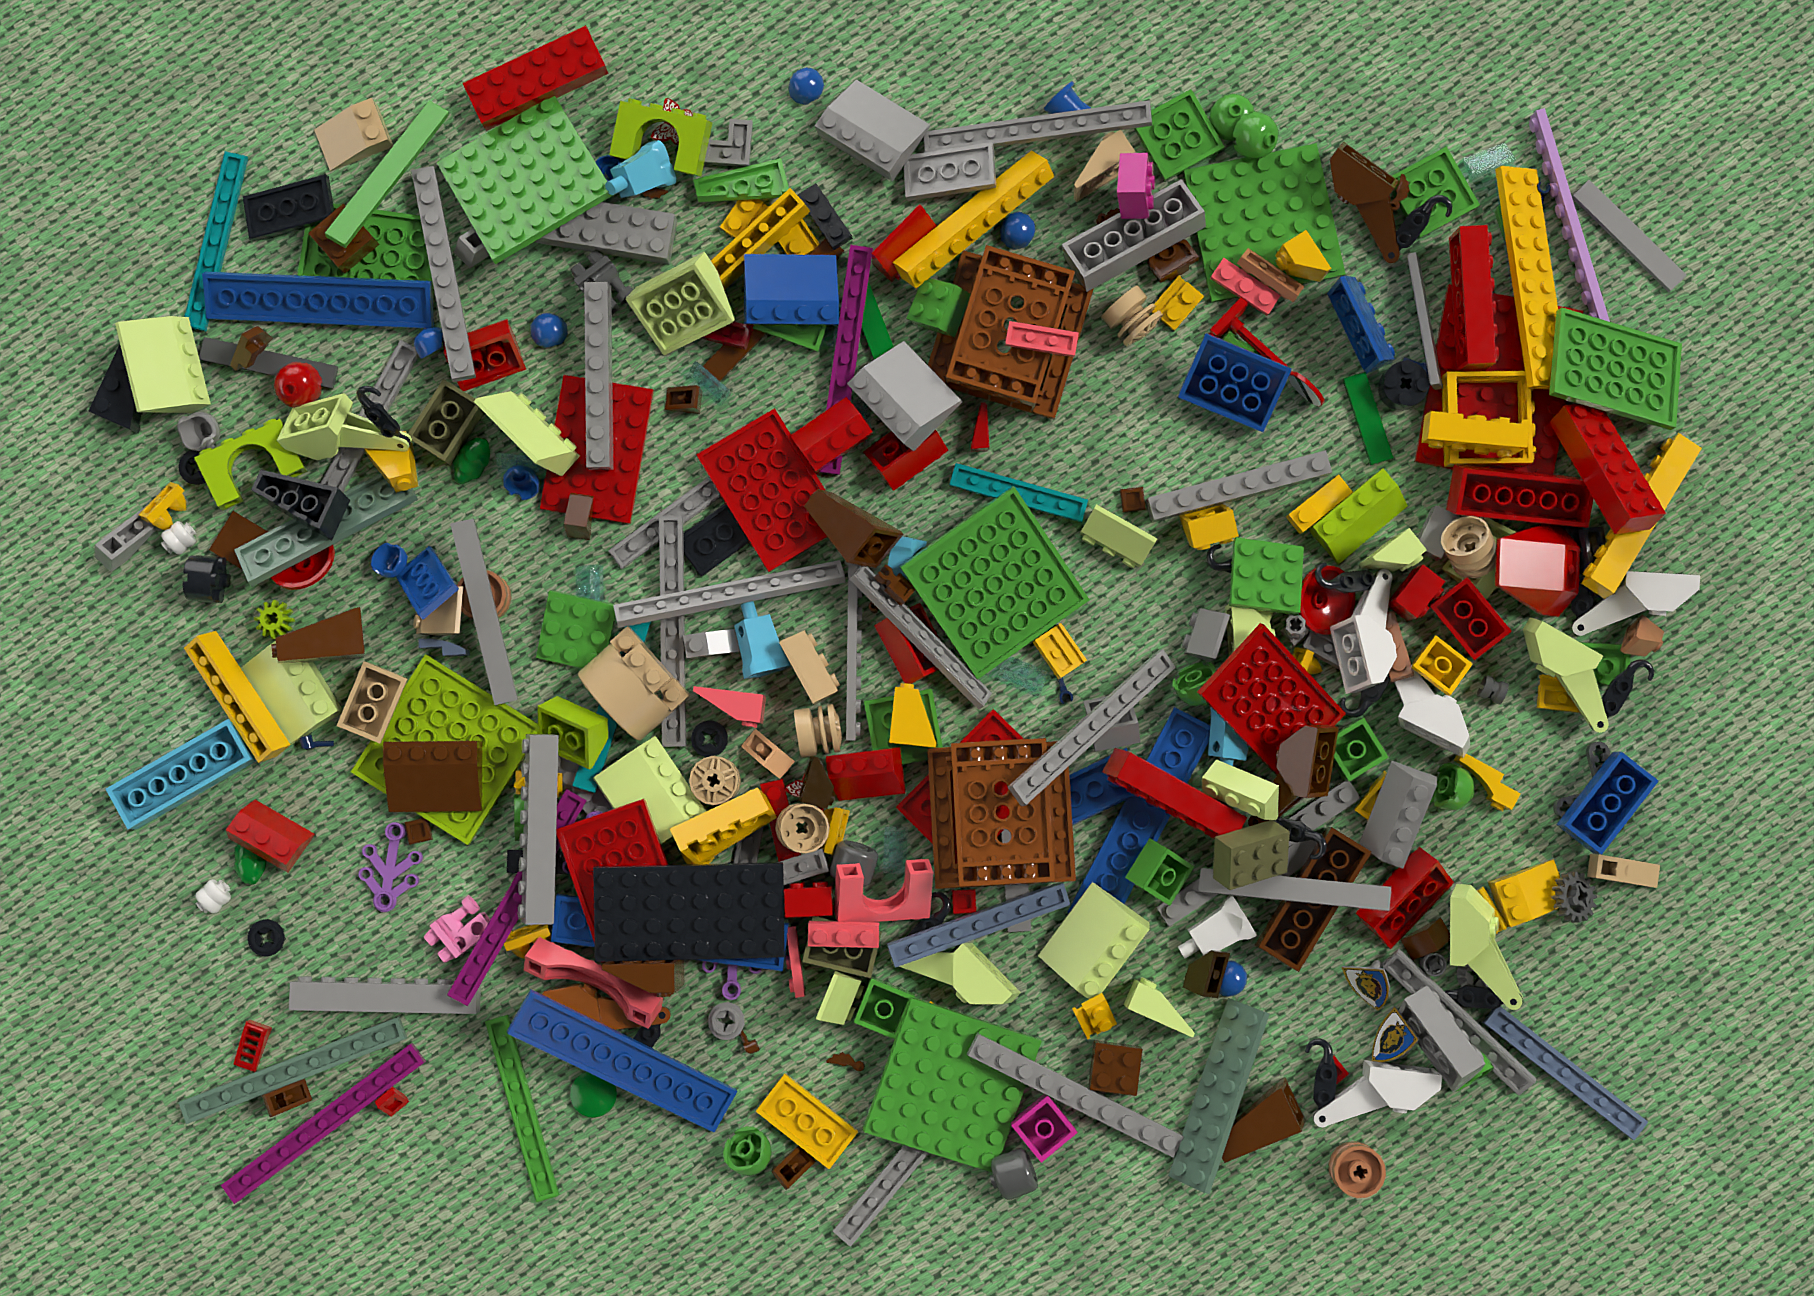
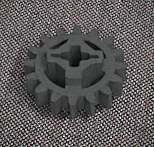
[1551,871,1597,923]

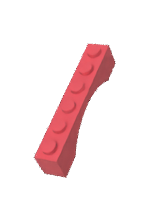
[524,937,663,1029]

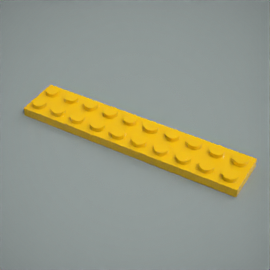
[1495,166,1558,389]

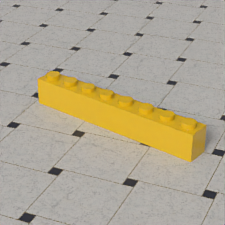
[893,150,1054,288]
[1581,433,1702,599]

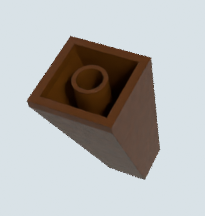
[804,489,904,568]
[271,607,365,663]
[1222,1077,1306,1163]

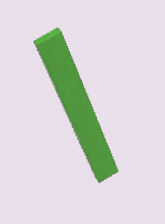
[325,100,449,248]
[485,1014,560,1203]

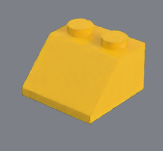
[1275,230,1332,282]
[1179,504,1239,550]
[1411,635,1473,696]

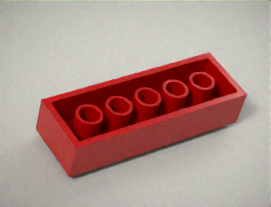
[462,25,609,131]
[1449,225,1499,372]
[1549,404,1666,535]
[1446,464,1594,528]
[1102,748,1247,839]

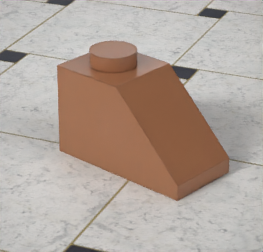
[1620,614,1664,657]

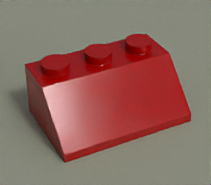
[871,204,937,282]
[443,319,526,391]
[790,397,873,474]
[863,430,949,491]
[1428,577,1512,660]
[874,603,940,684]
[826,747,906,801]
[226,799,315,873]

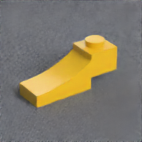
[1286,475,1353,534]
[1454,754,1521,812]

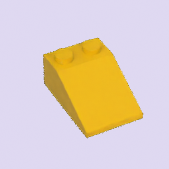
[1488,859,1560,927]

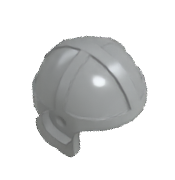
[177,412,220,451]

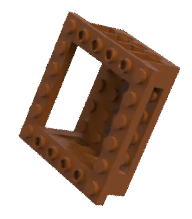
[928,245,1094,420]
[928,738,1076,889]

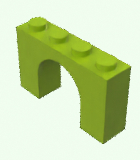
[609,98,713,177]
[194,419,307,511]

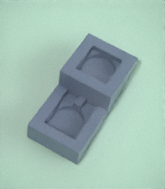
[418,639,470,657]

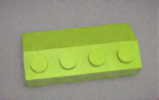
[1308,468,1408,564]

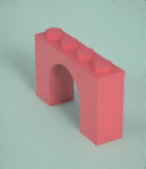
[834,859,933,922]

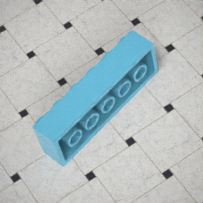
[106,719,257,829]

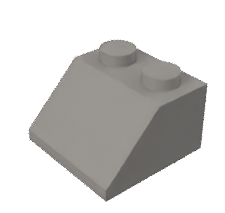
[1182,608,1230,662]
[1083,696,1140,752]

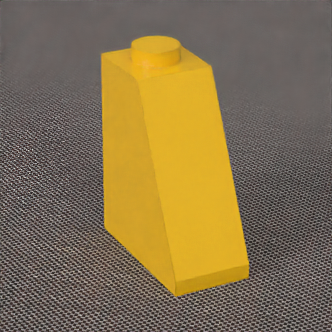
[363,431,418,492]
[889,683,936,748]

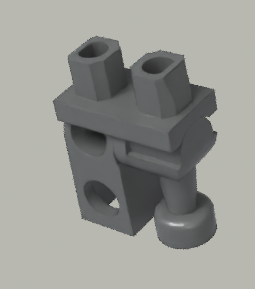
[570,249,633,315]

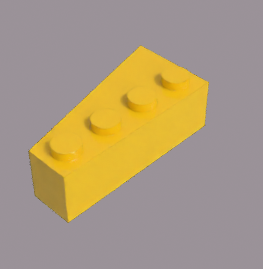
[1421,411,1531,458]
[670,788,777,864]

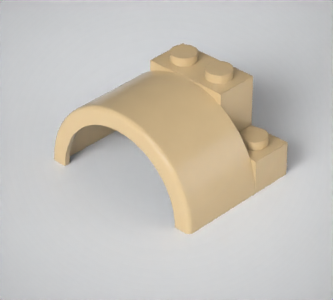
[578,626,691,741]

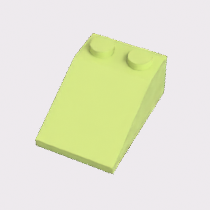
[816,970,864,1025]
[1123,977,1195,1037]

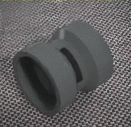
[1477,675,1509,705]
[1419,952,1447,977]

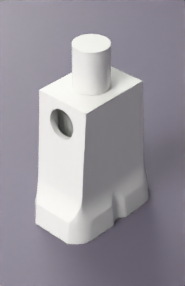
[1178,895,1257,958]

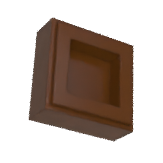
[1120,487,1146,513]
[404,818,433,845]

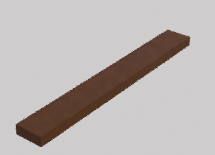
[703,239,845,383]

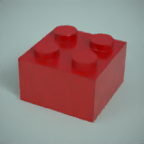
[1388,564,1446,621]
[784,881,834,917]

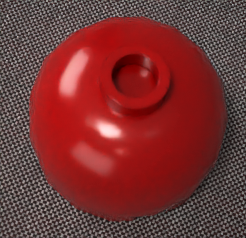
[274,362,322,408]

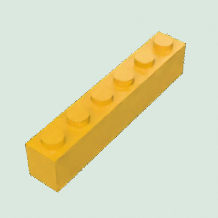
[711,188,810,290]
[184,631,291,763]

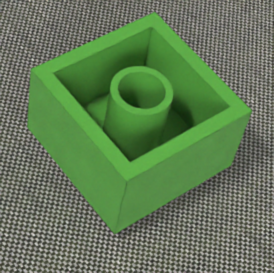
[906,278,971,337]
[1333,718,1389,782]
[1125,838,1194,906]
[854,977,915,1039]

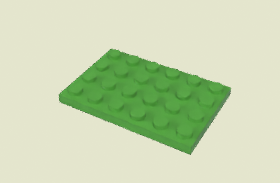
[298,204,446,302]
[1549,307,1682,430]

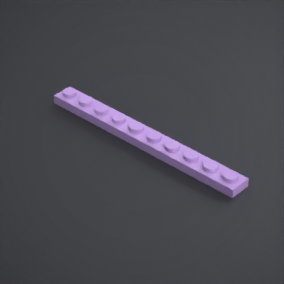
[1529,108,1610,322]

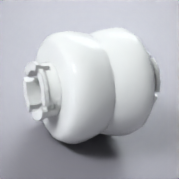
[161,521,197,555]
[195,879,231,913]

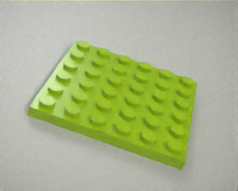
[351,654,538,845]

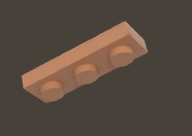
[1237,248,1304,302]
[1385,611,1414,682]

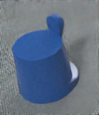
[1044,81,1091,114]

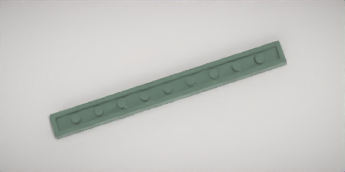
[178,1016,407,1124]

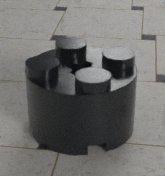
[1378,360,1430,410]
[183,555,231,603]

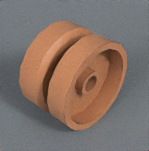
[457,570,512,619]
[1328,1141,1386,1198]

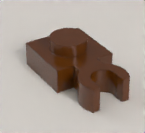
[874,564,915,606]

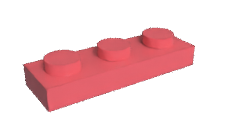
[1210,258,1280,316]
[1005,321,1079,357]
[808,921,879,948]
[786,925,806,998]

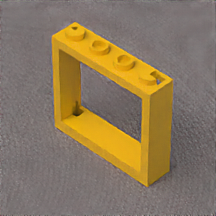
[1442,371,1536,467]

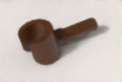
[739,1030,760,1054]

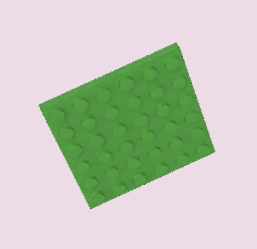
[436,96,615,264]
[1183,143,1346,303]
[899,486,1090,680]
[863,996,1042,1172]

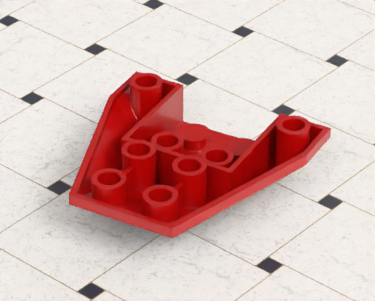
[1495,523,1580,617]

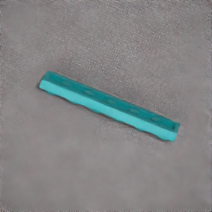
[949,463,1088,523]

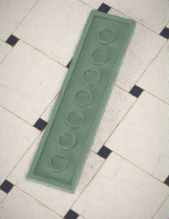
[235,473,418,587]
[1168,998,1270,1194]

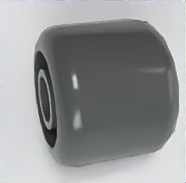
[829,840,879,887]
[990,1148,1038,1200]

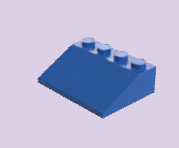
[744,254,839,325]
[1327,276,1395,374]
[1178,333,1292,432]

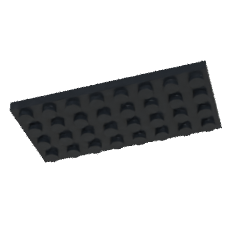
[593,862,785,962]

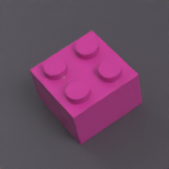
[1117,153,1155,219]
[1011,1094,1078,1163]

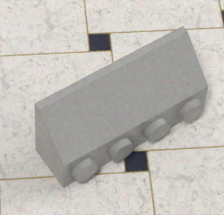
[1359,761,1437,868]
[1399,986,1486,1093]

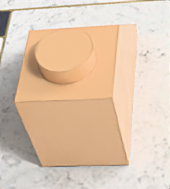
[741,729,795,779]

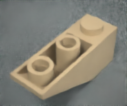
[1587,854,1660,888]

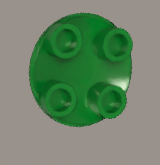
[570,1072,617,1118]

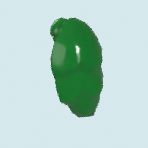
[453,438,490,484]
[234,844,266,885]

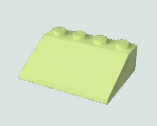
[626,252,735,355]
[115,316,211,413]
[474,391,580,476]
[241,641,343,745]
[593,736,706,844]
[1038,882,1150,999]

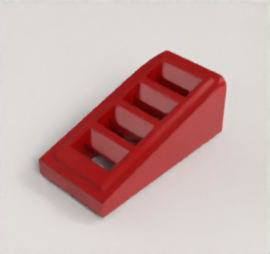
[971,402,990,452]
[233,1020,272,1072]

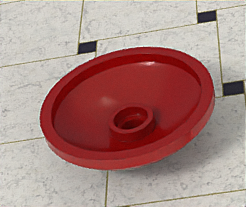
[271,545,335,590]
[1299,565,1355,635]

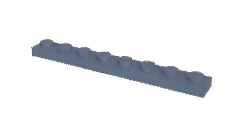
[887,882,1070,968]
[1482,1006,1648,1140]

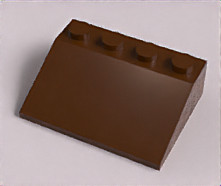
[383,741,482,812]
[602,960,684,997]

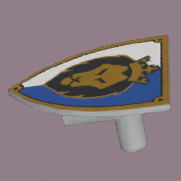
[1341,960,1390,1010]
[1372,1007,1420,1062]

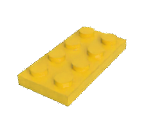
[756,1073,858,1169]

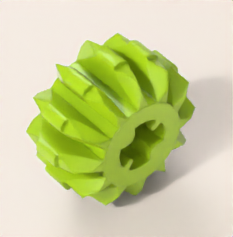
[254,600,295,639]

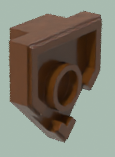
[1148,239,1199,283]
[230,326,273,371]

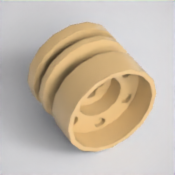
[1101,285,1163,347]
[1441,516,1497,579]
[794,704,842,758]
[689,756,741,805]
[775,803,829,854]

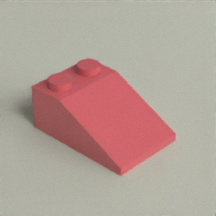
[693,686,766,728]

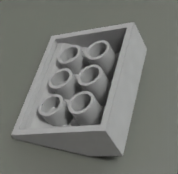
[815,80,931,182]
[847,341,963,451]

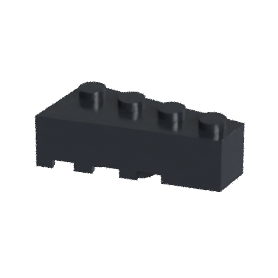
[88,344,143,434]
[251,470,350,541]

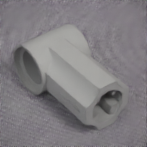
[1280,615,1310,646]

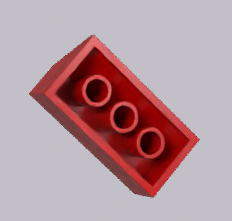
[1355,847,1454,949]

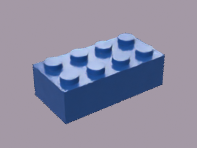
[1556,752,1659,855]

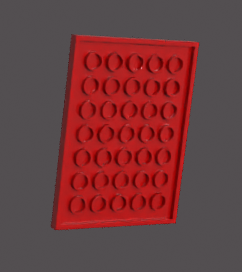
[1414,284,1583,474]

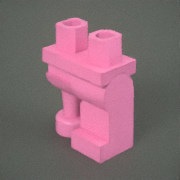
[424,895,490,963]

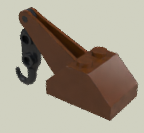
[1330,142,1453,263]
[1248,725,1339,860]

